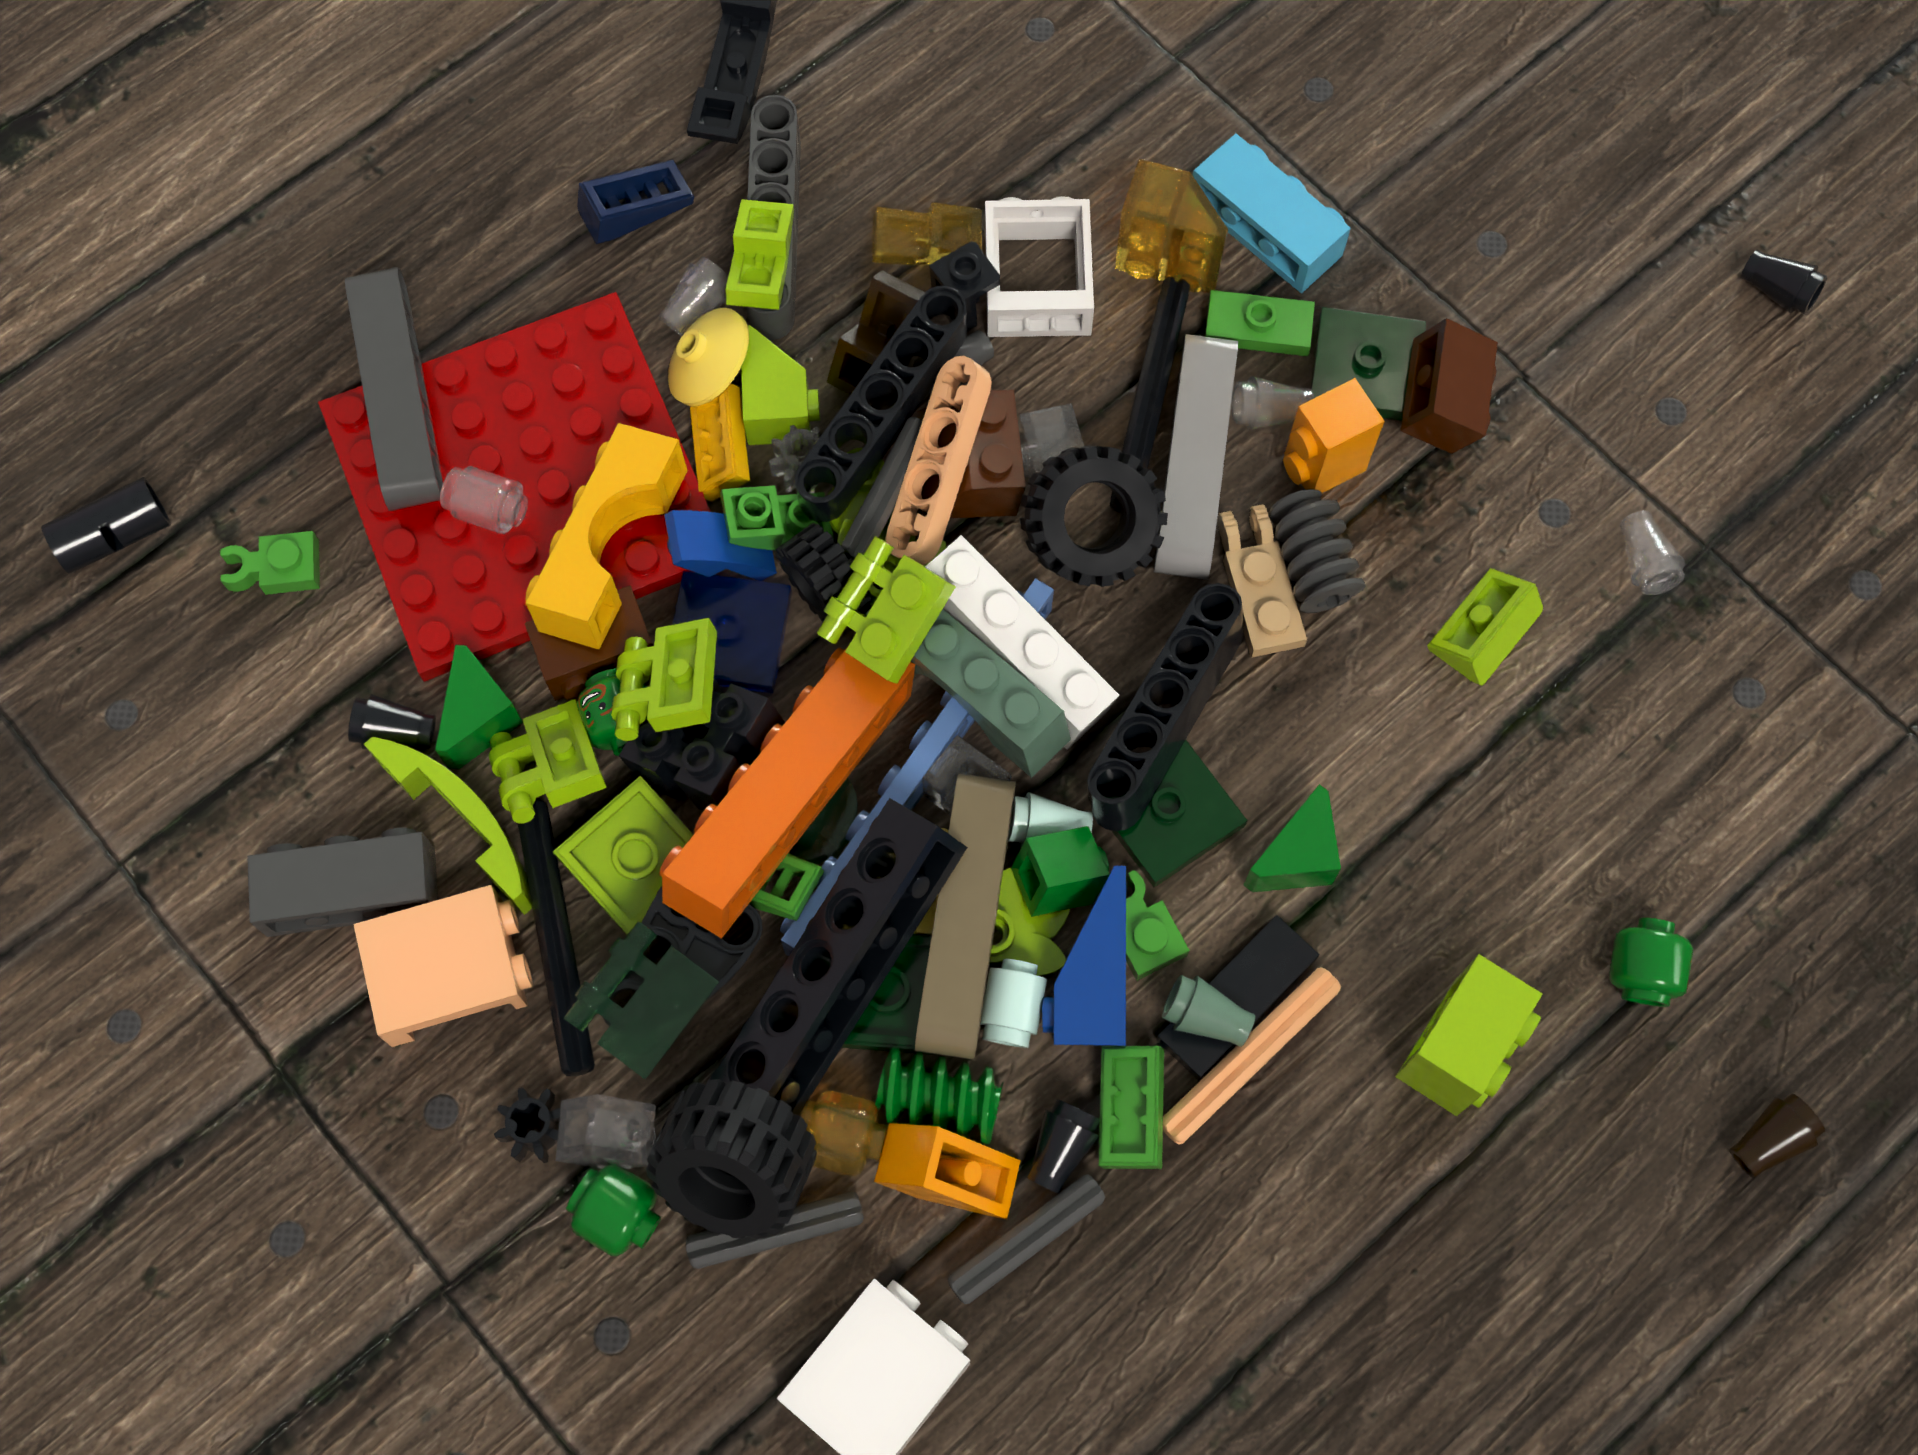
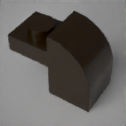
[827,270,925,406]

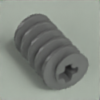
[1269,489,1366,613]

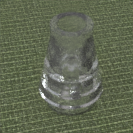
[659,257,728,336]
[1232,376,1314,430]
[1620,511,1685,595]

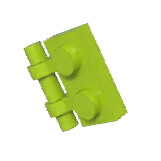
[816,536,956,684]
[611,618,717,741]
[489,699,607,824]

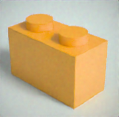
[1283,378,1385,493]

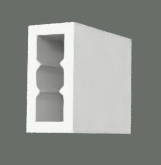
[777,1279,970,1455]

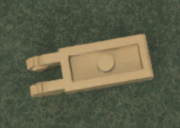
[1217,504,1307,658]

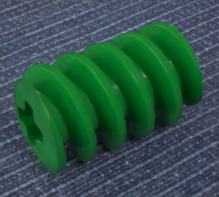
[874,1046,1004,1145]

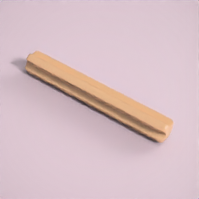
[1163,967,1341,1145]

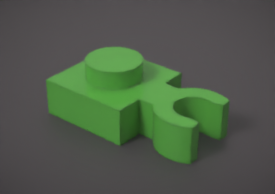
[220,531,320,595]
[1101,870,1190,981]

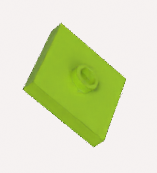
[553,776,693,938]

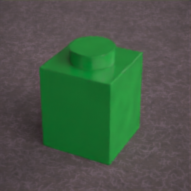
[1011,826,1110,917]

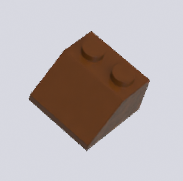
[912,390,1026,518]

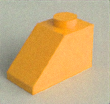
[874,1123,1021,1219]

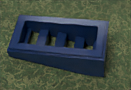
[577,160,694,244]

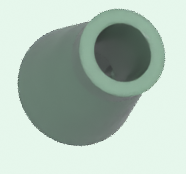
[1162,975,1255,1047]

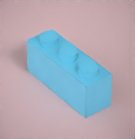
[1189,133,1351,293]

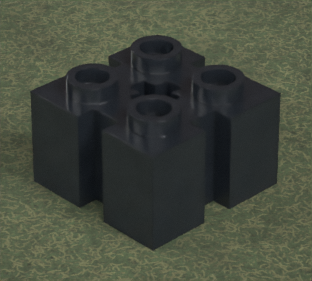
[619,678,785,811]

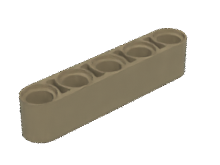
[915,774,1016,1060]

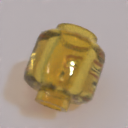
[802,1090,888,1176]

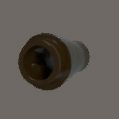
[1729,1093,1825,1178]

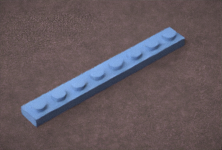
[780,578,1054,956]

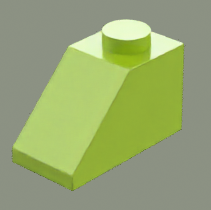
[741,325,820,445]

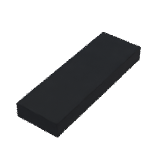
[1156,915,1320,1081]

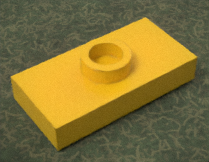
[690,383,750,502]

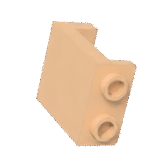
[354,885,533,1047]

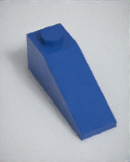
[1042,866,1126,1046]

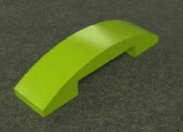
[364,737,532,915]

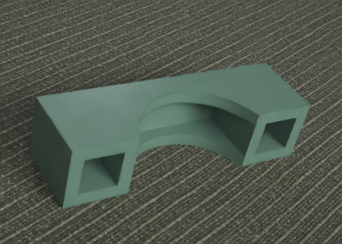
[865,609,1071,778]

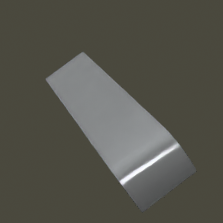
[1154,334,1238,580]

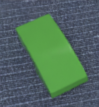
[720,485,834,550]

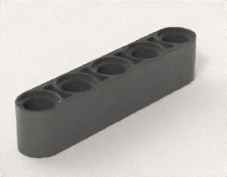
[746,94,801,340]
[345,267,445,511]

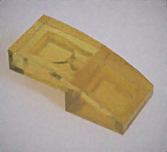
[872,202,982,265]

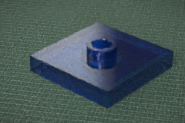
[672,571,792,693]

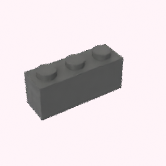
[247,828,438,937]

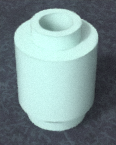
[980,959,1047,1048]

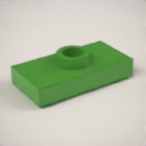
[1205,290,1315,356]
[1099,1046,1164,1169]

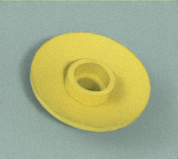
[668,308,749,406]

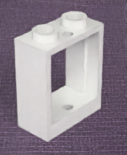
[985,196,1094,337]

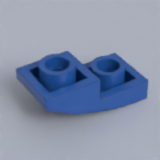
[664,510,777,581]

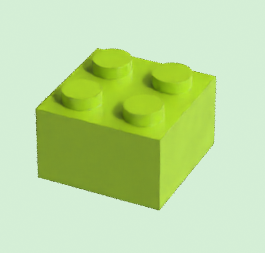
[1396,954,1542,1116]

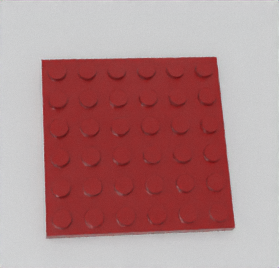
[318,292,711,682]

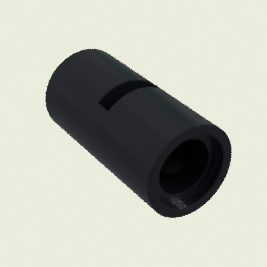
[41,477,171,574]

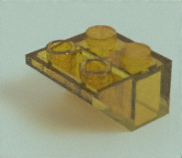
[1115,159,1228,293]

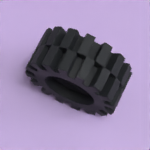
[776,523,872,622]

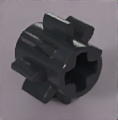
[494,1087,572,1163]

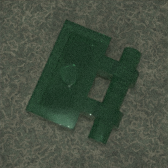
[563,921,719,1080]

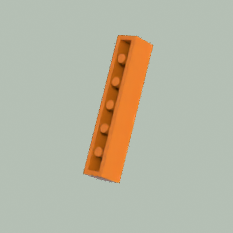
[659,645,916,939]

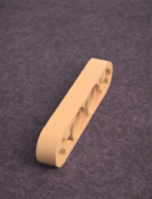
[885,356,992,565]

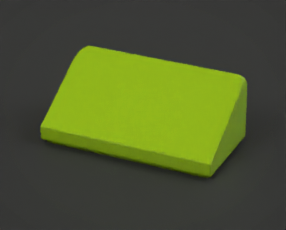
[1427,568,1543,686]

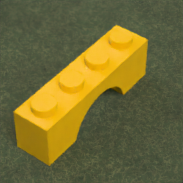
[526,423,688,650]

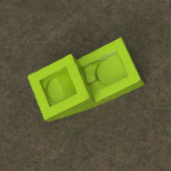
[725,199,794,310]

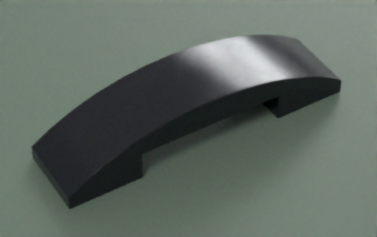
[687,0,777,144]

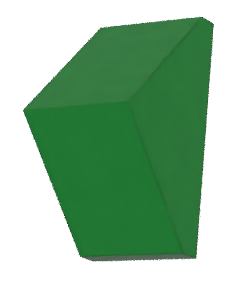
[435,645,523,770]
[1243,784,1341,892]

